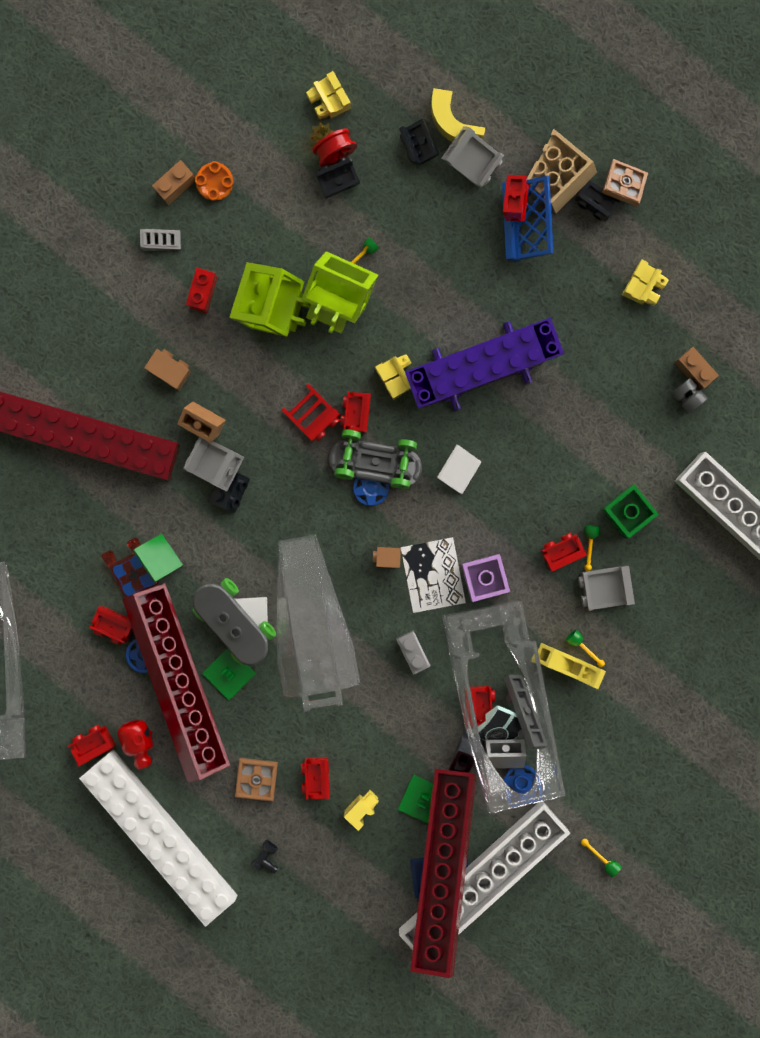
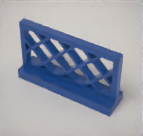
[502,176,554,262]

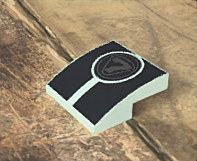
[474,705,522,741]

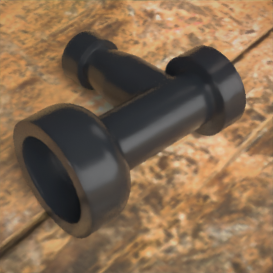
[251,840,278,874]

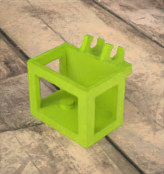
[301,251,379,334]
[229,262,311,337]

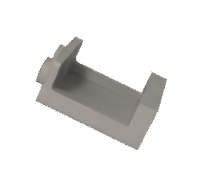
[441,126,504,187]
[183,437,244,491]
[578,566,635,611]

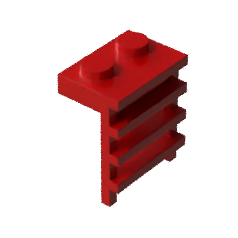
[281,383,341,443]

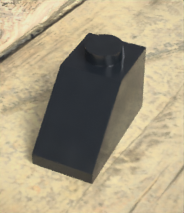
[448,733,482,773]

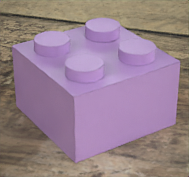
[461,554,510,602]

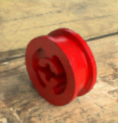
[312,128,357,167]

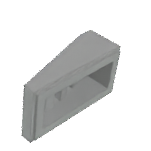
[140,229,181,251]

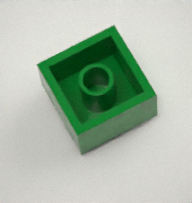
[601,484,659,539]

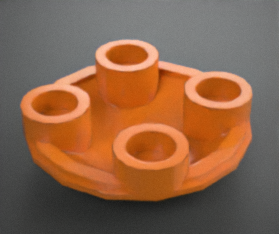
[195,161,234,201]

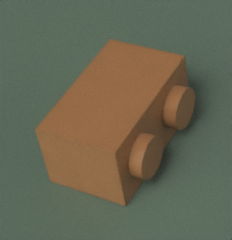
[152,160,195,206]
[674,347,719,390]
[145,349,192,391]
[177,402,226,443]
[373,547,401,568]

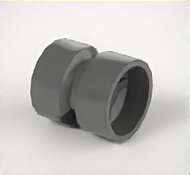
[671,377,708,414]

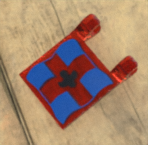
[102,538,159,597]

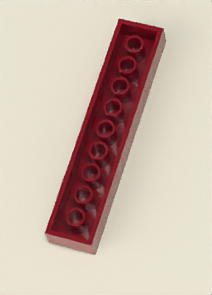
[0,392,181,481]
[122,584,230,782]
[410,769,477,978]

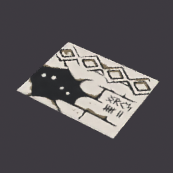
[401,537,466,613]

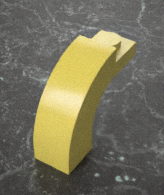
[431,88,485,142]
[534,643,606,689]

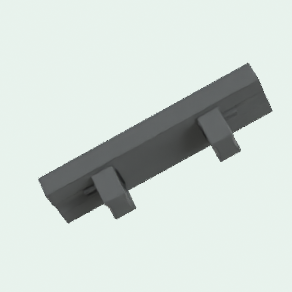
[504,675,548,750]

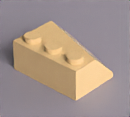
[527,129,597,213]

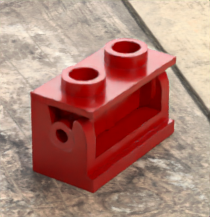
[503,175,529,222]
[186,268,218,314]
[340,391,371,433]
[540,533,587,572]
[89,606,133,645]
[467,686,495,727]
[68,725,116,767]
[301,757,330,800]

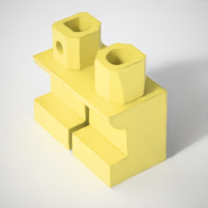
[306,71,351,119]
[622,260,668,306]
[375,355,411,400]
[344,790,379,831]

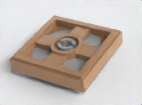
[602,159,648,207]
[235,758,278,801]

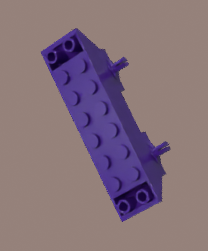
[405,317,564,411]

